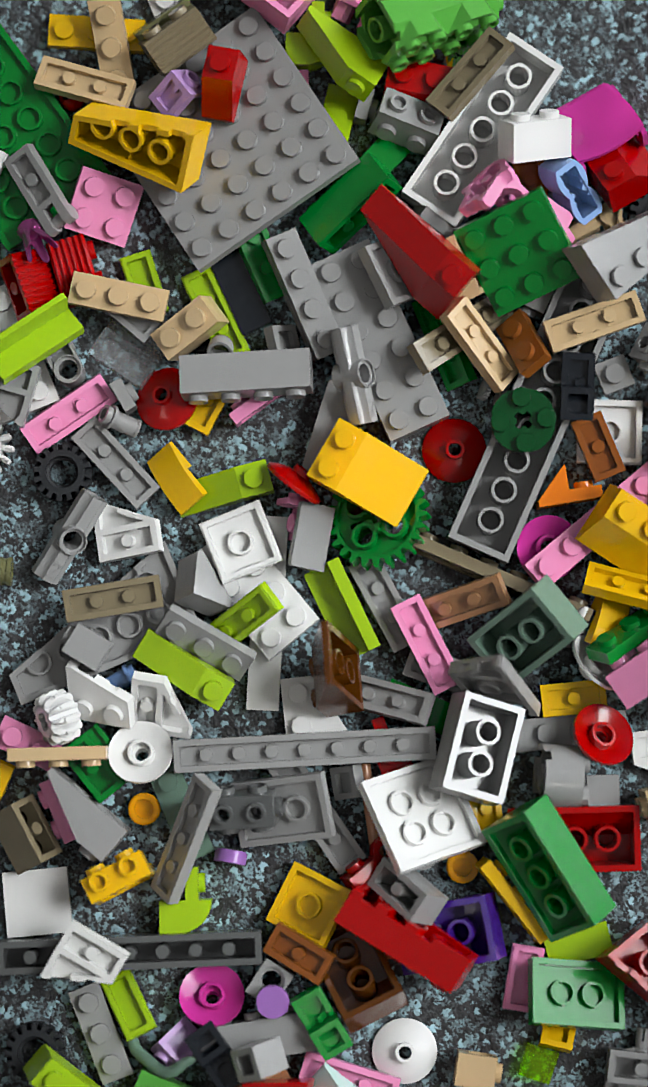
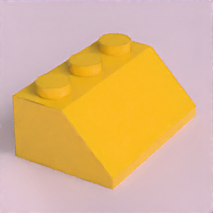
[575,484,648,576]

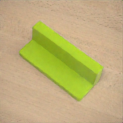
[0,293,84,385]
[304,557,380,656]

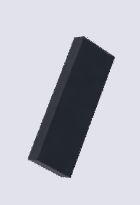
[211,248,272,336]

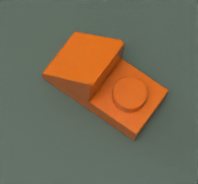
[536,464,603,510]

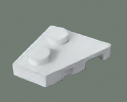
[65,660,135,729]
[131,671,193,739]
[40,919,130,984]

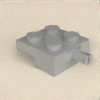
[604,1027,648,1087]

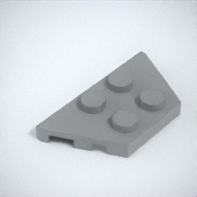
[448,654,541,717]

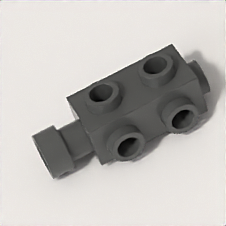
[209,783,284,835]

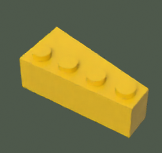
[68,102,212,193]

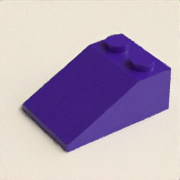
[401,891,507,976]

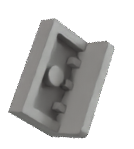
[367,87,444,156]

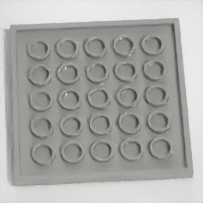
[129,7,361,273]

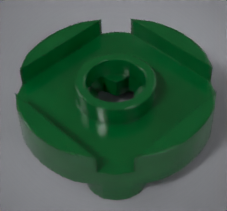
[490,387,556,453]

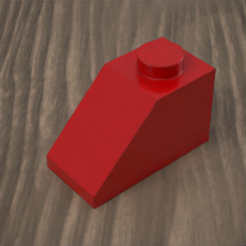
[201,45,248,124]

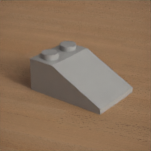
[47,767,132,862]

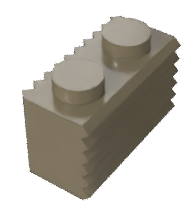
[138,4,217,77]

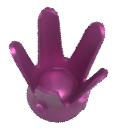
[17,218,59,263]

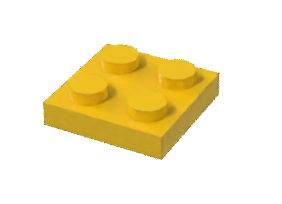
[265,861,352,949]

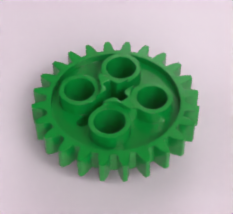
[328,488,431,572]

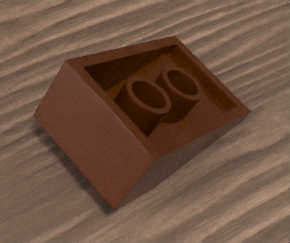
[309,620,364,717]
[323,924,409,1034]

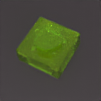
[517,1042,559,1085]

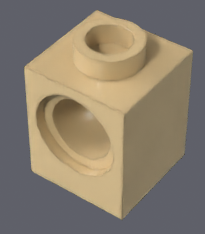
[453,1049,503,1087]

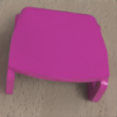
[557,83,648,178]

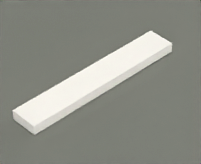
[246,516,288,711]

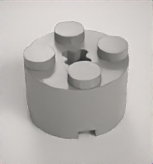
[532,743,591,807]

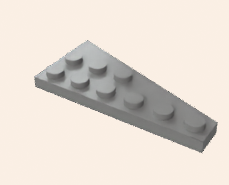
[9,540,197,705]

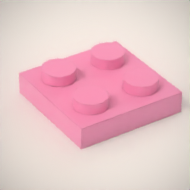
[63,165,144,248]

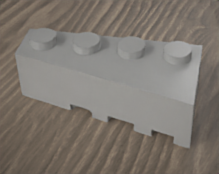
[562,211,648,303]

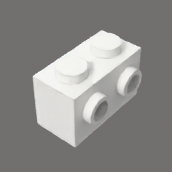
[498,109,572,164]

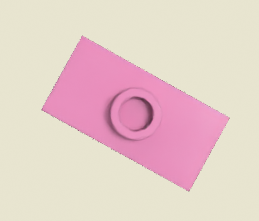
[502,942,545,1013]

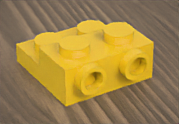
[80,848,156,905]

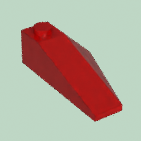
[360,184,481,320]

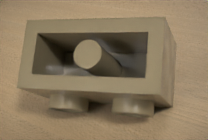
[0,793,63,875]

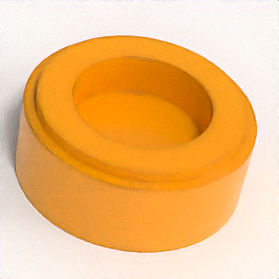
[128,792,161,825]
[446,851,478,884]

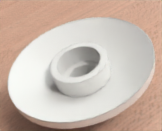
[572,635,613,690]
[108,721,173,784]
[372,1018,437,1084]

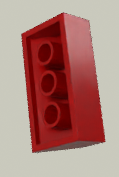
[507,804,642,872]

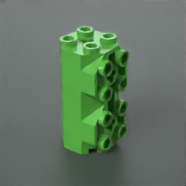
[355,0,504,73]

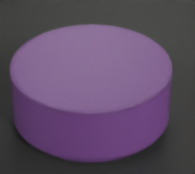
[213,848,247,866]
[256,984,289,1019]

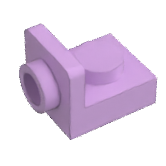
[148,69,202,117]
[150,1016,198,1066]

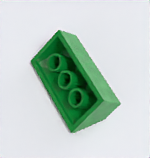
[481,794,616,943]

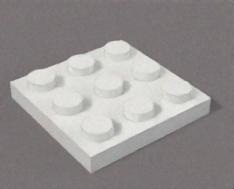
[358,759,487,876]

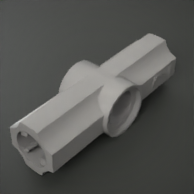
[329,324,378,426]
[31,488,108,585]

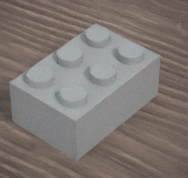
[429,691,526,806]

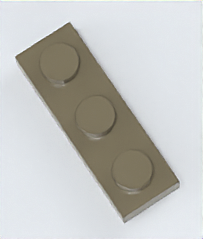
[425,26,515,122]
[62,574,164,623]

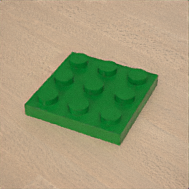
[453,186,580,317]

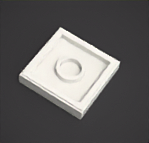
[576,399,643,466]
[199,500,284,585]
[2,866,73,938]

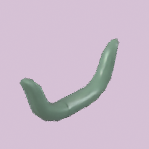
[127,1038,196,1079]

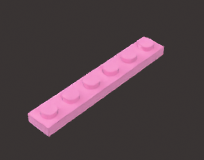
[522,461,648,583]

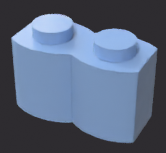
[538,157,602,225]

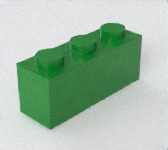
[299,152,403,254]

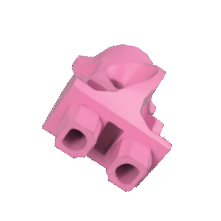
[458,159,575,244]

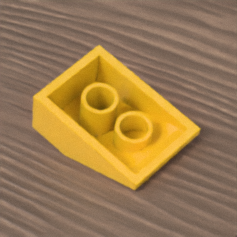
[307,418,429,528]

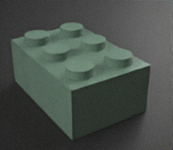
[466,574,589,679]

